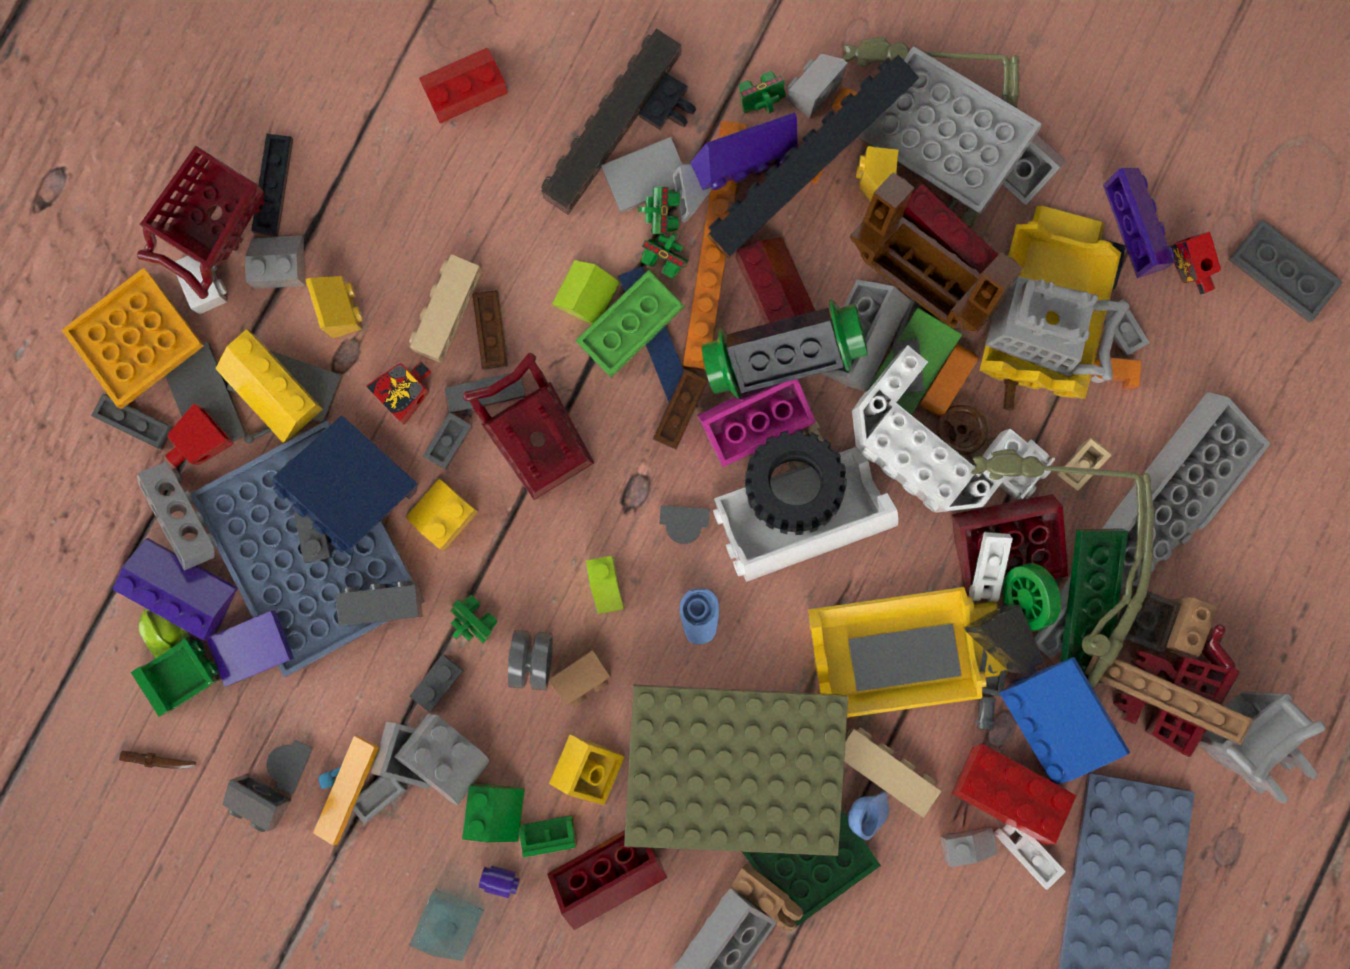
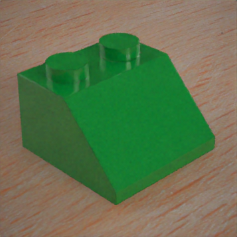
[462,782,525,843]

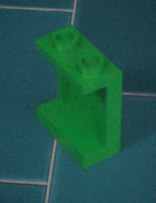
[130,636,220,717]

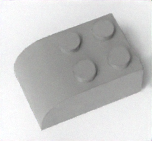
[395,714,490,806]

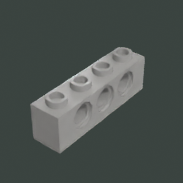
[137,461,217,571]

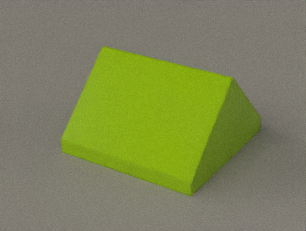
[552,260,620,325]

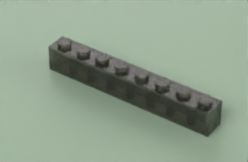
[541,28,681,215]

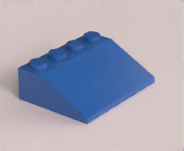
[999,657,1130,784]

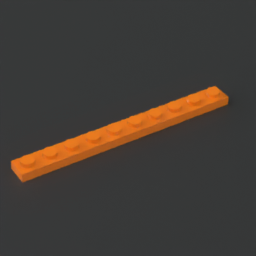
[683,121,746,371]

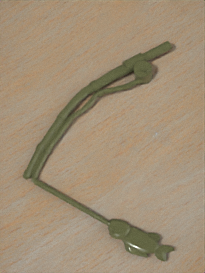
[842,37,1020,227]
[971,449,1154,690]

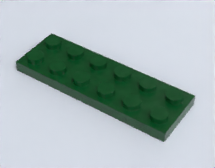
[1061,528,1128,683]

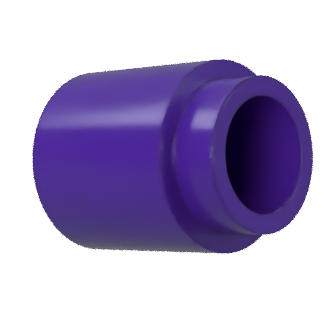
[479,866,520,899]

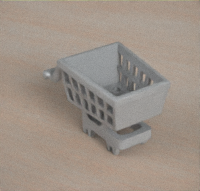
[986,276,1130,381]
[1198,692,1326,804]

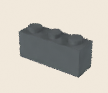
[336,581,423,626]

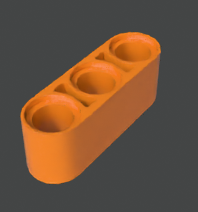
[919,343,979,418]

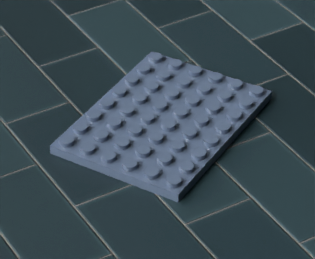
[190,420,425,677]

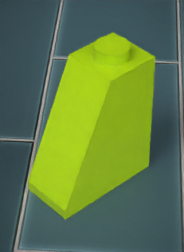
[586,556,624,614]

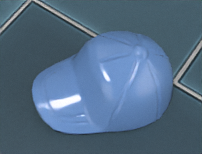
[679,588,719,645]
[847,791,889,840]

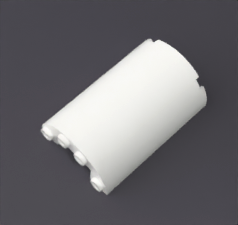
[713,447,898,581]

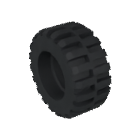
[745,430,847,535]

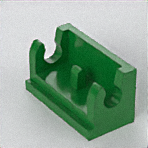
[519,815,577,858]

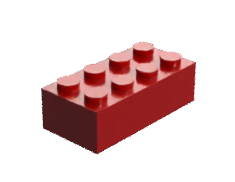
[951,744,1077,845]

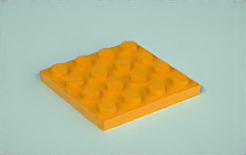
[62,268,204,409]

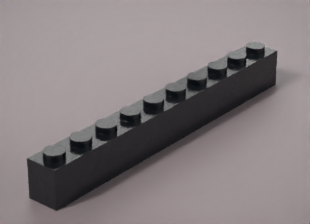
[707,54,919,259]

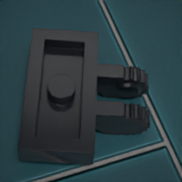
[639,73,696,130]

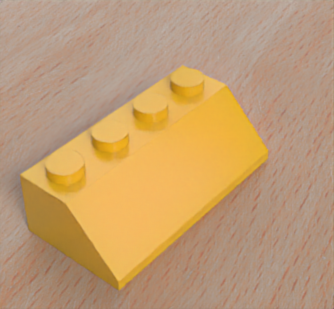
[216,329,323,443]

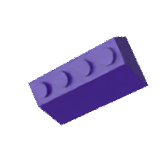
[690,112,798,190]
[1103,168,1174,279]
[112,538,237,640]

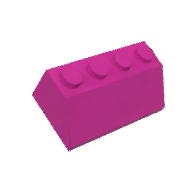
[697,379,816,467]

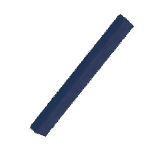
[618,267,698,409]

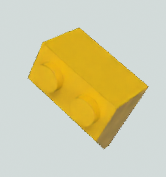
[855,146,899,202]
[305,276,363,339]
[405,479,478,551]
[549,734,625,805]

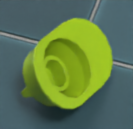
[139,609,190,658]

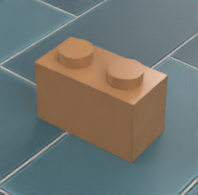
[549,650,611,707]

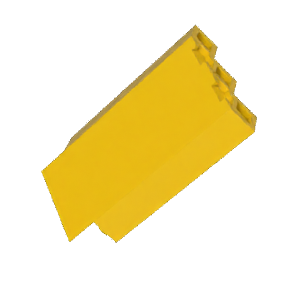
[980,206,1121,399]
[808,587,1008,717]

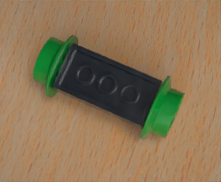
[702,299,868,399]

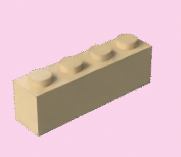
[409,254,482,364]
[844,727,942,818]

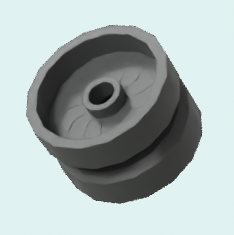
[508,630,553,691]

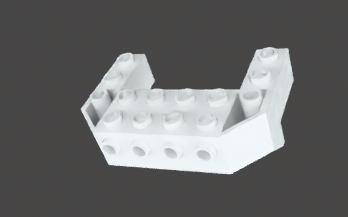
[852,345,1031,512]

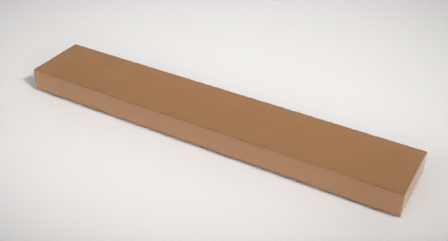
[1085,656,1254,746]

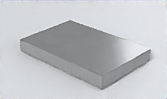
[601,137,683,213]

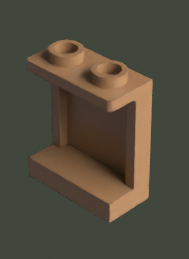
[1155,597,1217,657]

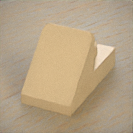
[1058,437,1112,490]

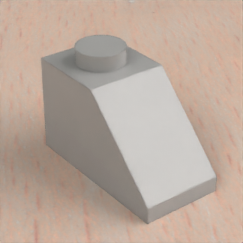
[672,164,712,223]
[940,827,997,867]

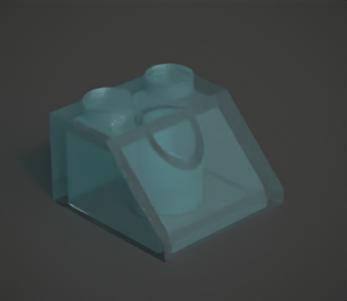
[409,889,484,961]

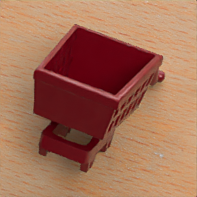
[137,145,265,299]
[463,353,594,500]
[1113,624,1240,757]

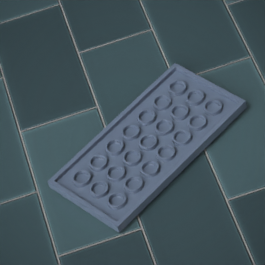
[1058,773,1195,969]

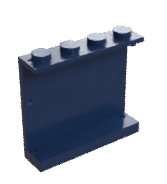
[273,416,418,555]

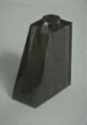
[964,604,1044,676]

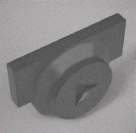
[659,505,710,544]
[266,740,313,795]

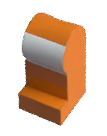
[1090,358,1142,390]

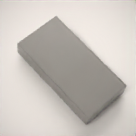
[353,776,407,824]

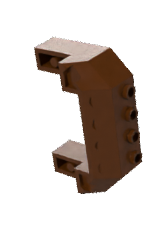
[850,172,1023,332]

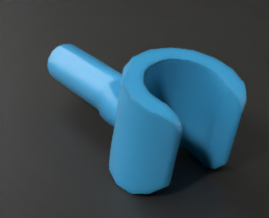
[318,765,342,789]

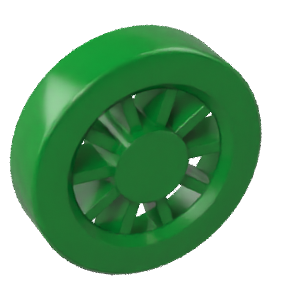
[1002,563,1061,631]

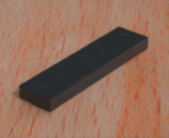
[251,133,293,236]

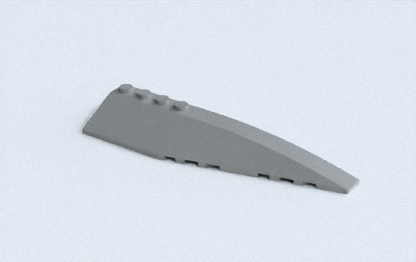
[1032,392,1270,659]

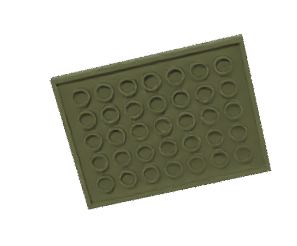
[624,684,848,856]

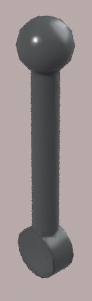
[244,427,272,444]

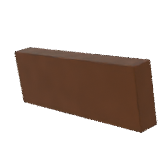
[472,290,508,370]
[653,369,708,450]

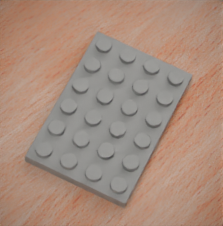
[858,46,1042,215]

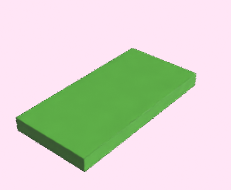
[575,270,685,378]
[865,308,962,415]

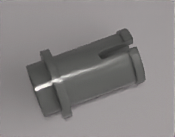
[974,697,996,730]

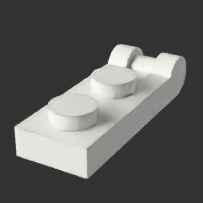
[969,532,1013,602]
[994,824,1066,890]

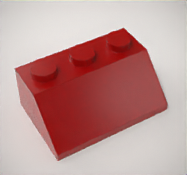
[419,48,508,123]

